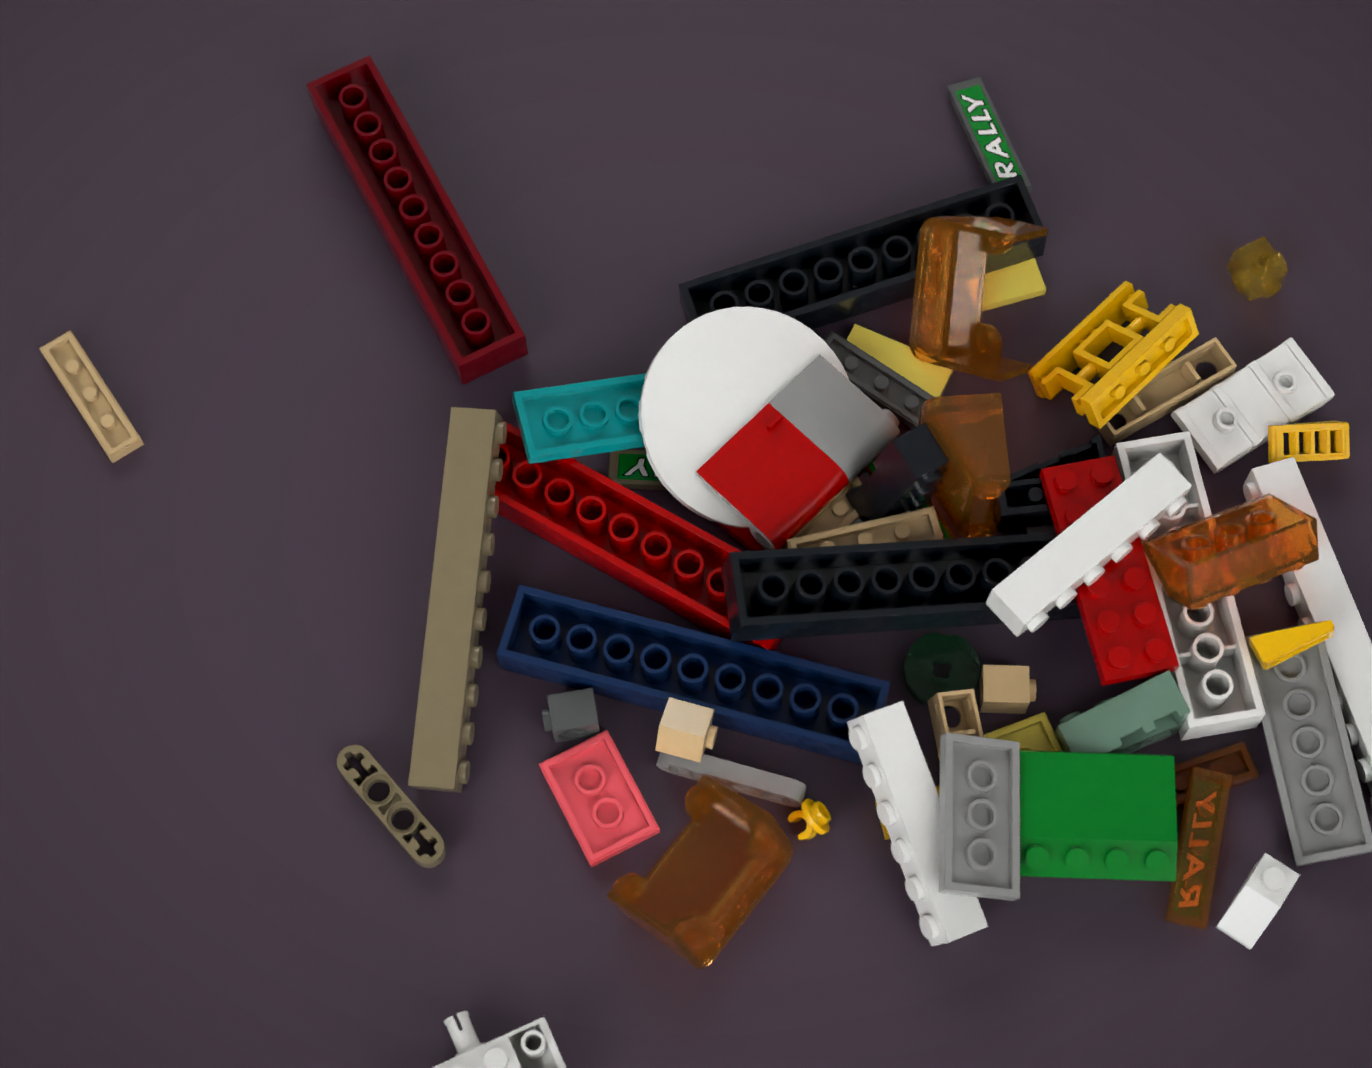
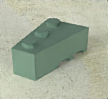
[1055,670,1191,754]

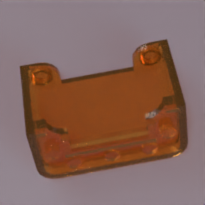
[918,393,1011,538]
[607,775,793,969]

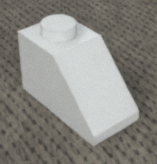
[1216,853,1300,950]

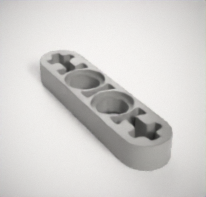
[656,752,807,807]

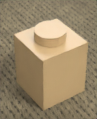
[979,665,1036,714]
[655,697,718,763]

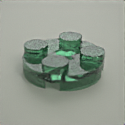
[902,632,980,710]

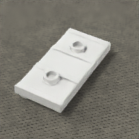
[1171,337,1335,474]

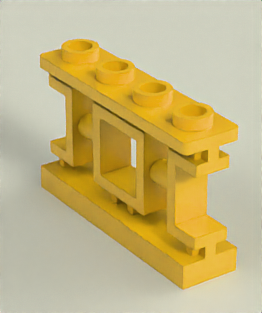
[1028,281,1199,429]

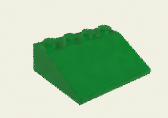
[1020,750,1178,881]

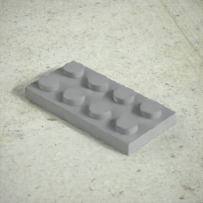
[939,732,1020,901]

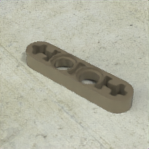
[337,744,446,868]

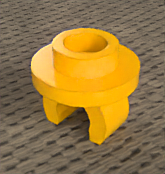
[787,798,831,840]

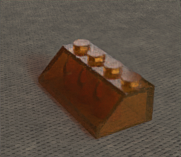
[1142,493,1319,610]

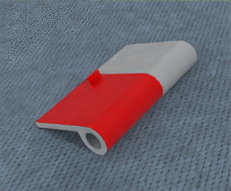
[696,355,900,550]

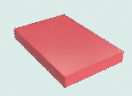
[539,730,660,868]

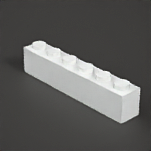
[986,453,1192,637]
[847,701,988,946]

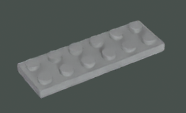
[1245,621,1372,867]

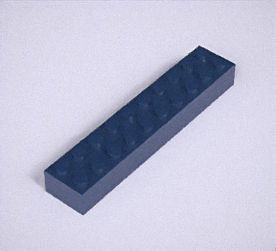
[496,584,891,765]

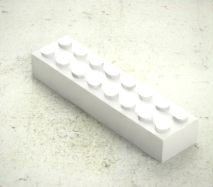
[1111,431,1266,741]

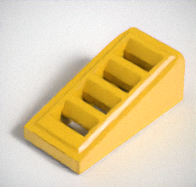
[1268,420,1350,463]
[1249,620,1335,670]

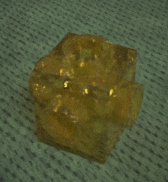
[1227,236,1288,302]

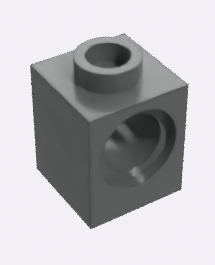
[542,688,600,743]

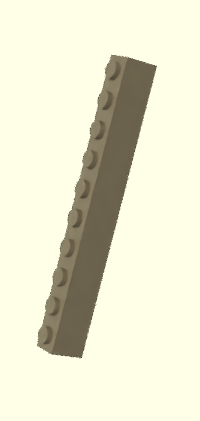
[408,407,507,793]

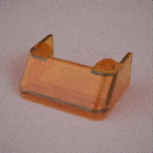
[909,216,1048,382]

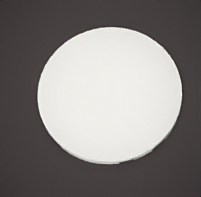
[638,306,849,528]

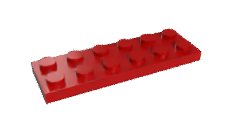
[1039,455,1180,686]

